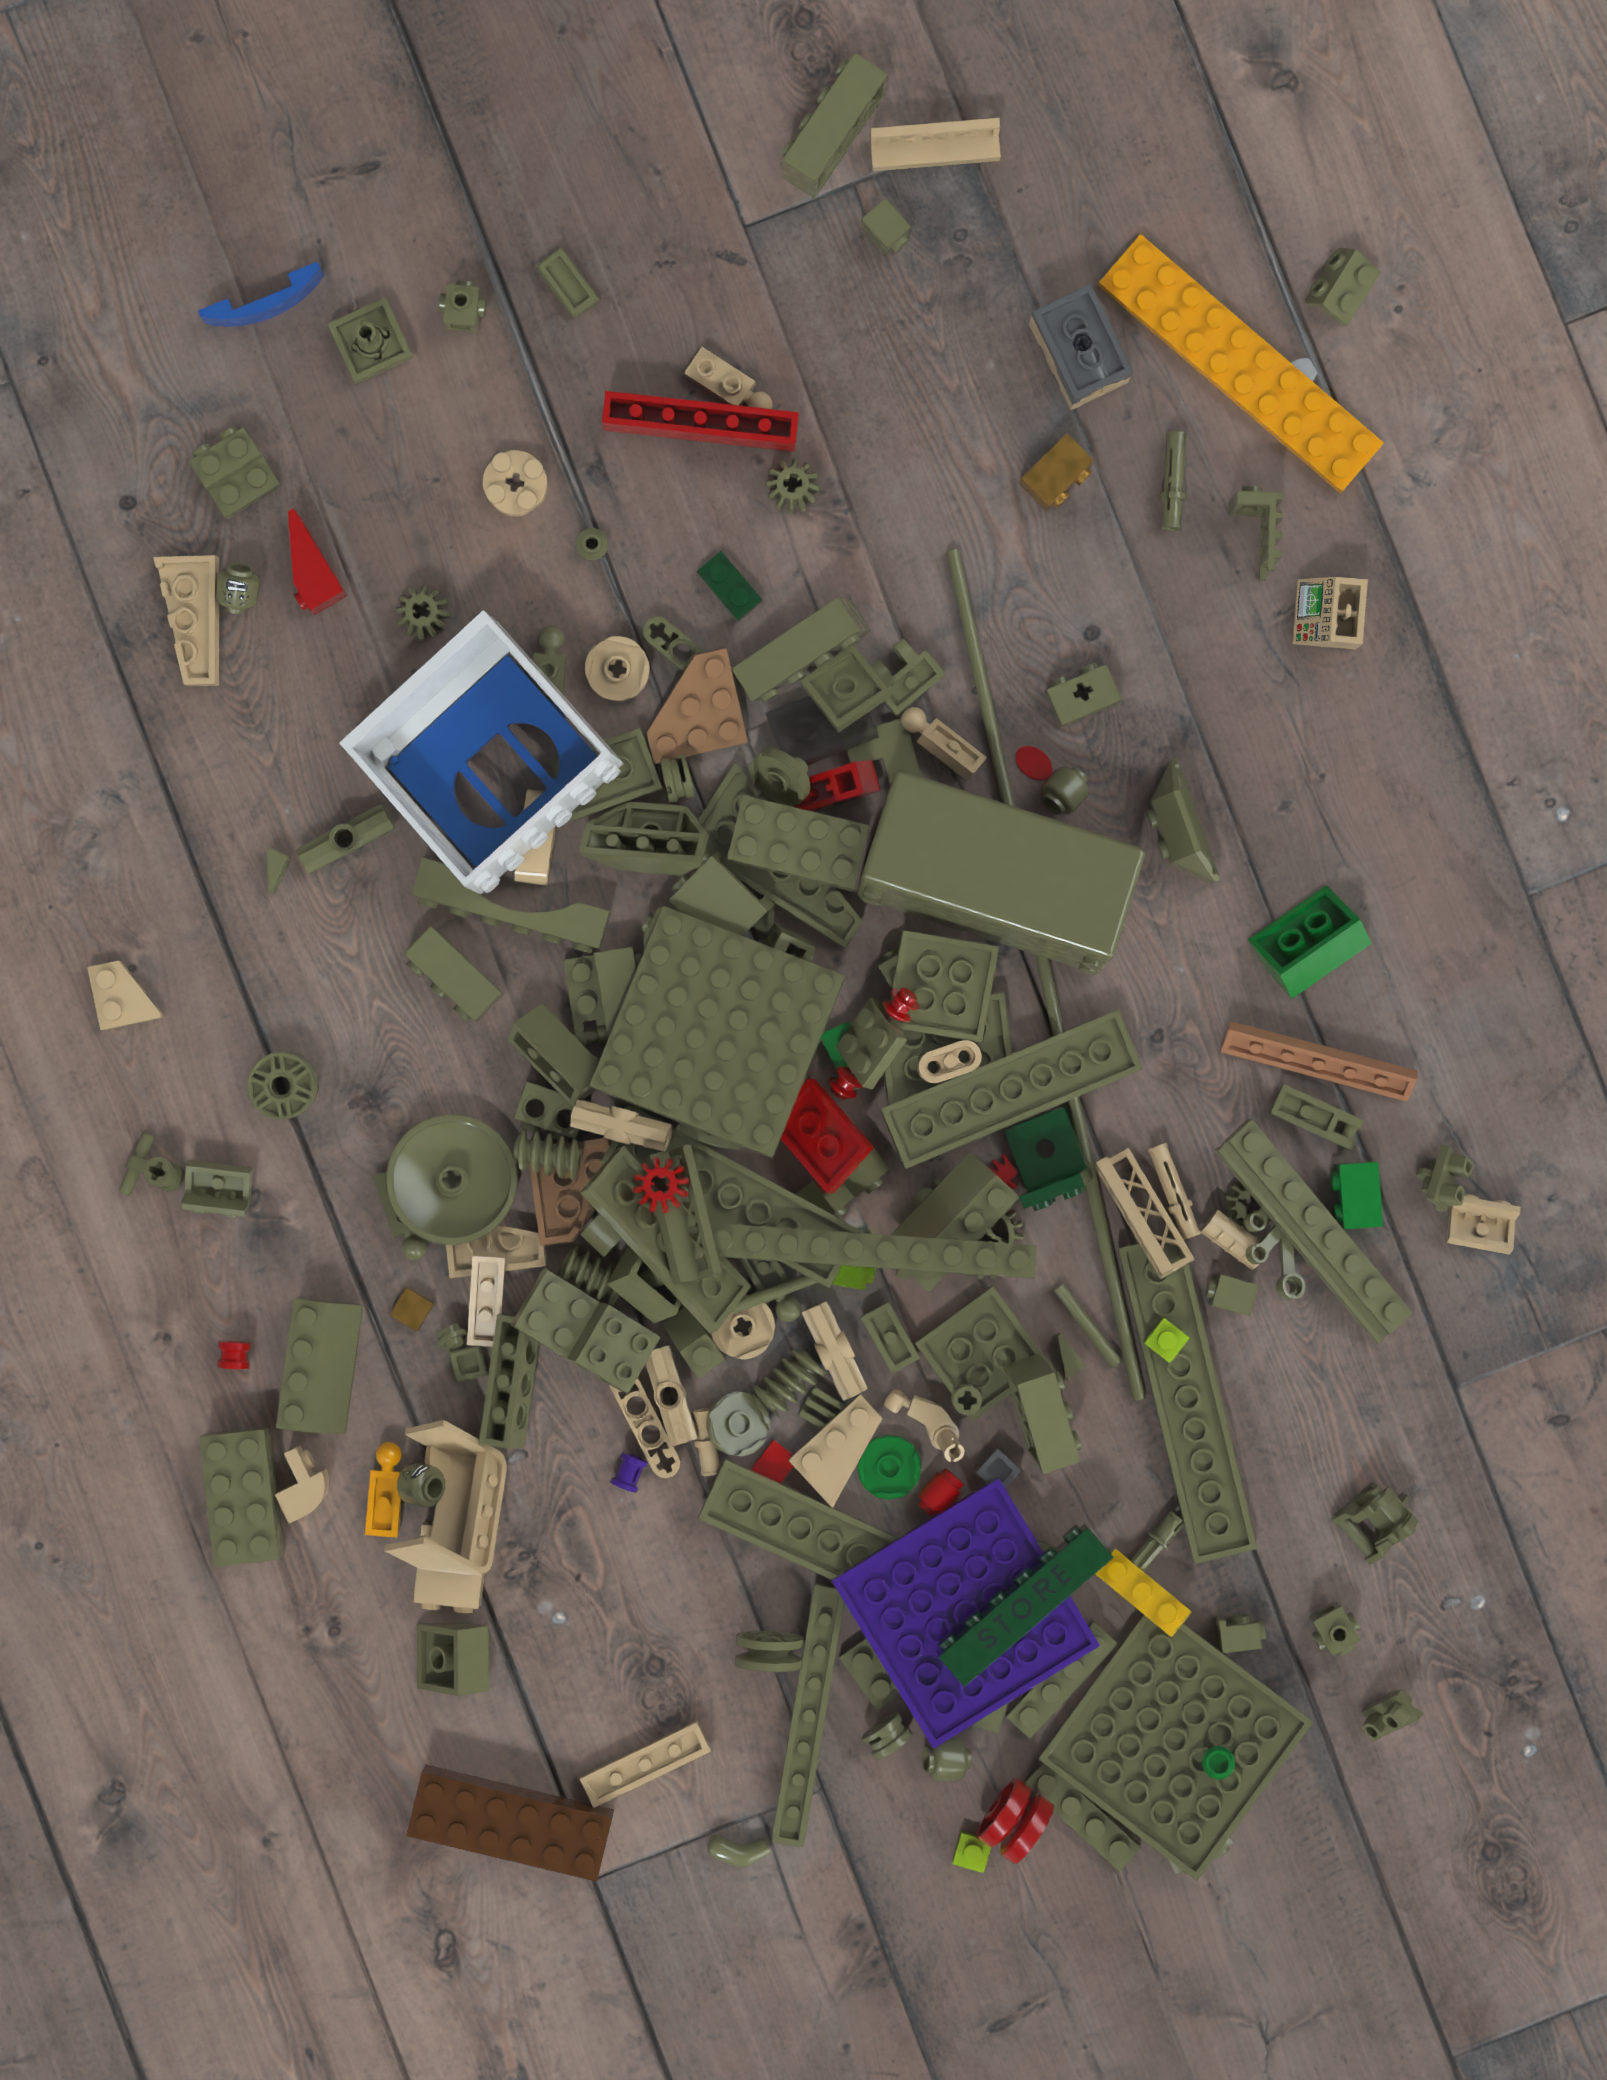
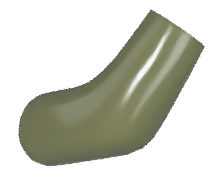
[708,1834,771,1867]

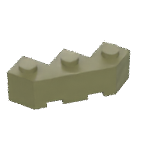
[795,1148,890,1218]

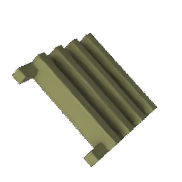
[1229,486,1283,581]

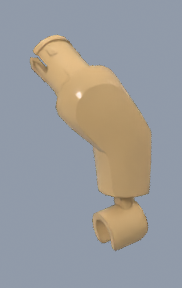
[884,1390,965,1462]

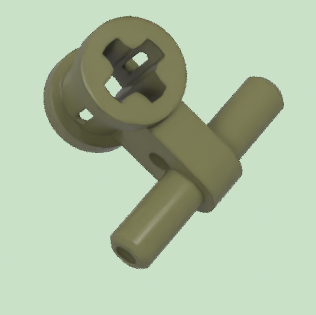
[119,1132,184,1196]

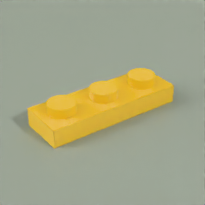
[1096,1549,1192,1637]

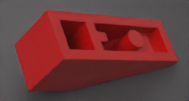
[288,508,347,615]
[793,760,881,812]

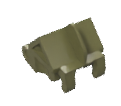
[1330,1483,1419,1564]

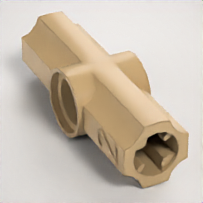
[570,1099,673,1152]
[801,1301,868,1401]
[646,1345,699,1447]

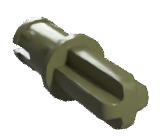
[1131,1511,1185,1570]

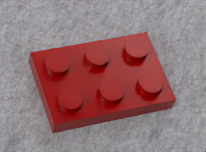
[781,1078,874,1194]

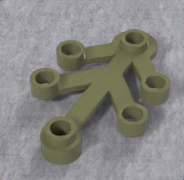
[1244,1207,1311,1300]

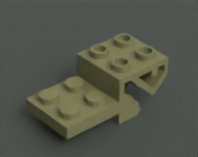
[511,1269,660,1393]

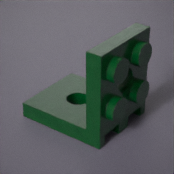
[1004,1106,1093,1211]

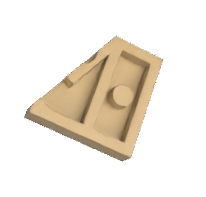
[87,961,164,1031]

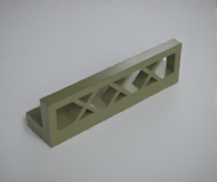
[643,1144,722,1285]

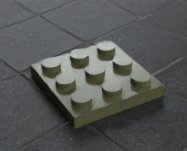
[890,929,999,1042]
[914,1286,1048,1422]

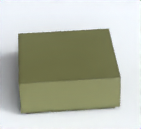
[448,1345,489,1384]

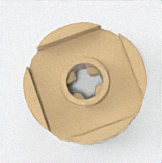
[483,450,548,517]
[585,636,650,702]
[711,1294,775,1359]

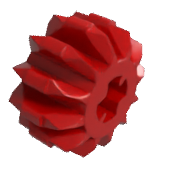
[633,1157,689,1214]

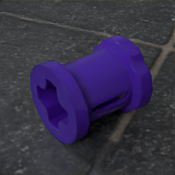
[610,1452,648,1493]

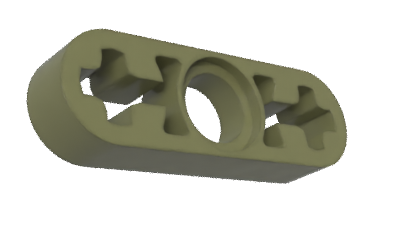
[643,616,704,673]

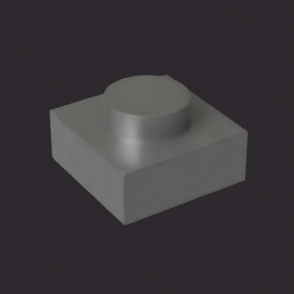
[976,1447,1022,1488]

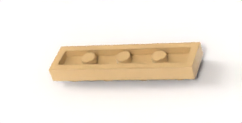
[580,1720,711,1808]

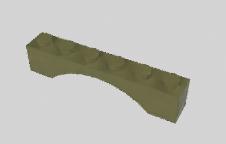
[411,857,611,954]

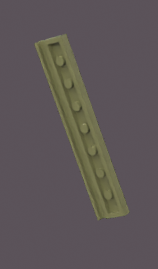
[1214,1119,1413,1344]

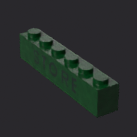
[936,1523,1114,1687]

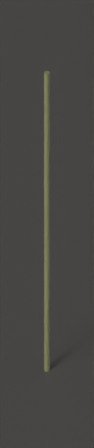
[946,549,1146,1401]

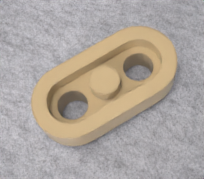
[917,1040,982,1083]

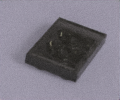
[765,696,879,766]

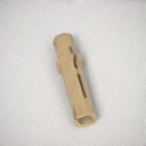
[1147,1142,1201,1240]

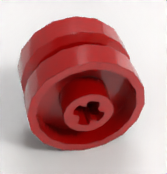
[976,1777,1055,1864]

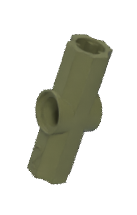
[296,804,395,875]

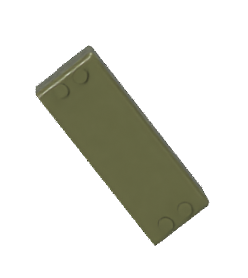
[857,770,1145,975]

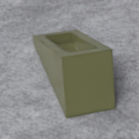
[266,847,291,894]
[1056,1332,1085,1381]

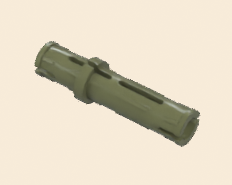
[1160,431,1187,531]

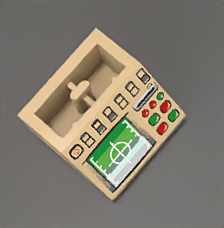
[1292,577,1368,650]

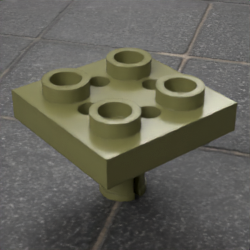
[327,297,414,385]

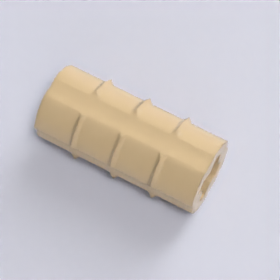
[1200,1209,1261,1270]

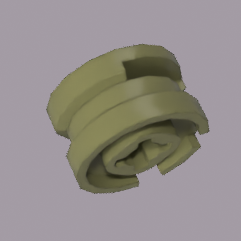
[660,754,695,803]
[861,1712,913,1760]

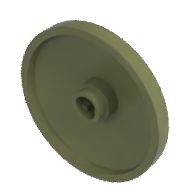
[386,1115,517,1245]

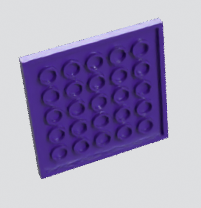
[831,1477,1100,1749]

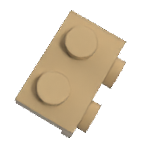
[1446,1194,1521,1255]

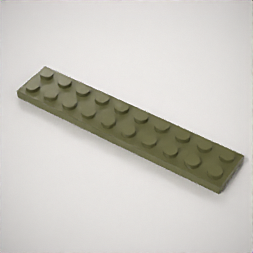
[1117,1233,1257,1564]

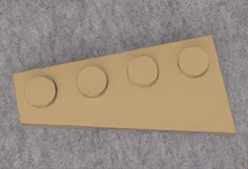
[154,555,219,686]

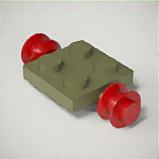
[828,987,919,1100]

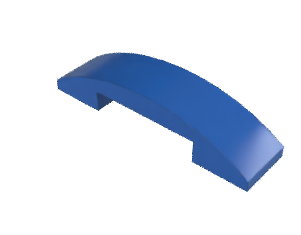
[198,262,324,327]

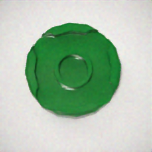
[857,1434,921,1500]

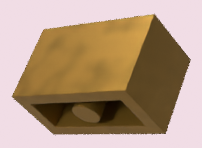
[1019,433,1094,511]

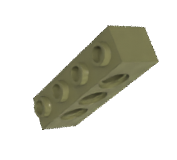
[479,1314,539,1449]

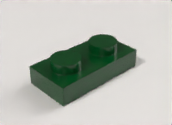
[697,551,763,622]

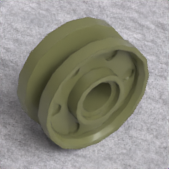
[247,1052,319,1120]
[735,1631,803,1672]

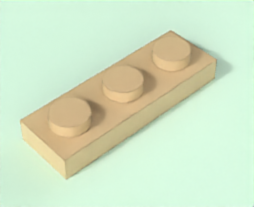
[467,1251,506,1347]

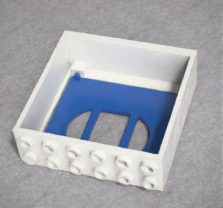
[339,610,624,894]

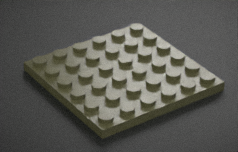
[589,906,845,1158]
[1039,1615,1313,1881]

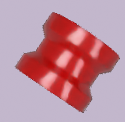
[217,1340,251,1369]

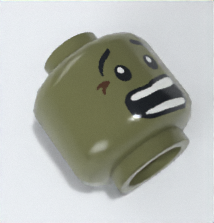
[216,563,260,614]
[397,1463,445,1508]

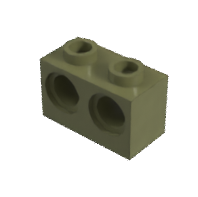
[514,1082,585,1143]

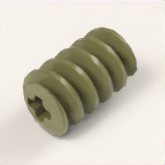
[512,1128,583,1180]
[557,1244,620,1307]
[754,1349,826,1418]

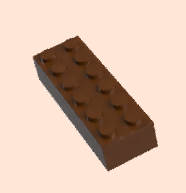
[406,1764,614,1882]

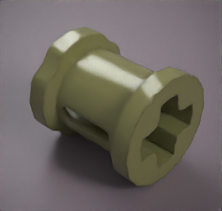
[951,1383,982,1415]

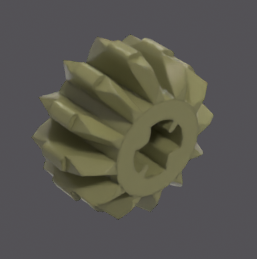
[765,458,820,514]
[395,584,451,641]

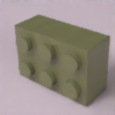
[1003,1353,1082,1474]

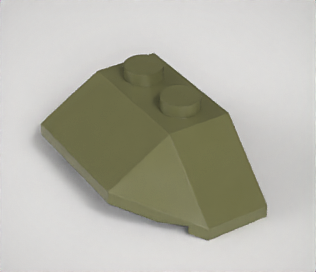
[1146,758,1221,884]
[579,802,709,876]

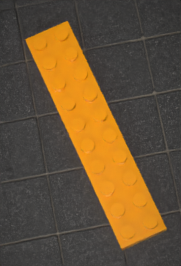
[1098,234,1384,494]

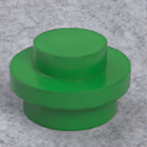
[1202,1746,1235,1780]

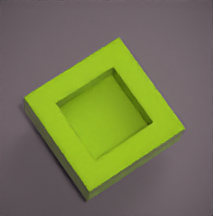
[1143,1317,1190,1363]
[952,1830,991,1873]

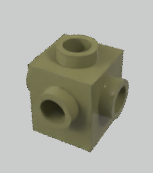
[439,280,487,333]
[1309,1601,1361,1656]

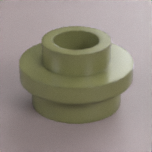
[576,528,608,561]
[436,1323,467,1351]

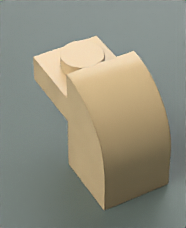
[275,1445,329,1524]

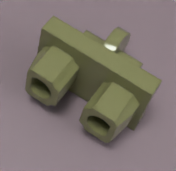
[1416,1145,1473,1212]
[1360,1689,1423,1741]

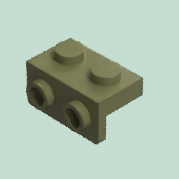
[1305,248,1381,326]
[181,1160,253,1218]

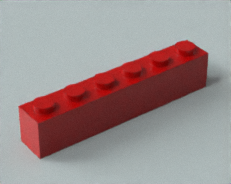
[602,391,799,452]

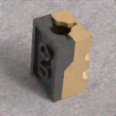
[1029,284,1133,411]

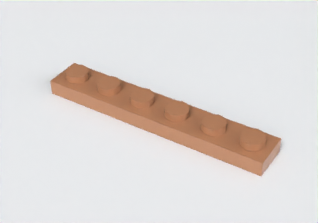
[1220,1021,1418,1102]

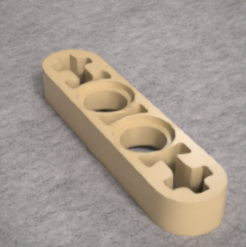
[609,1376,681,1478]

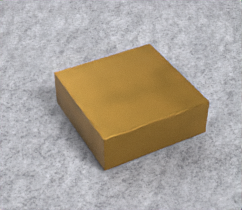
[390,1287,435,1332]

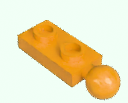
[365,1442,402,1538]

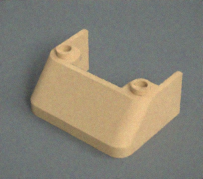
[385,1420,507,1575]

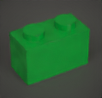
[1330,1161,1383,1229]

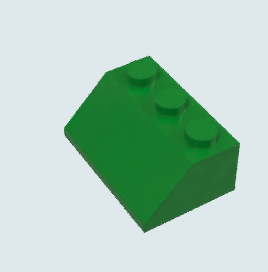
[1248,885,1371,998]

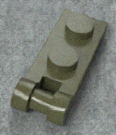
[563,955,608,1048]
[1269,1084,1364,1151]

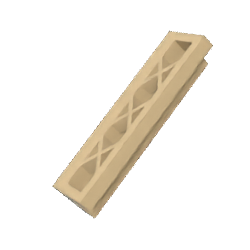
[870,118,1001,171]
[1095,1148,1194,1279]

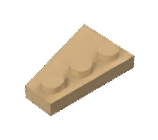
[446,1225,547,1279]
[789,1393,882,1508]

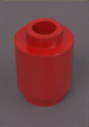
[917,1468,964,1517]

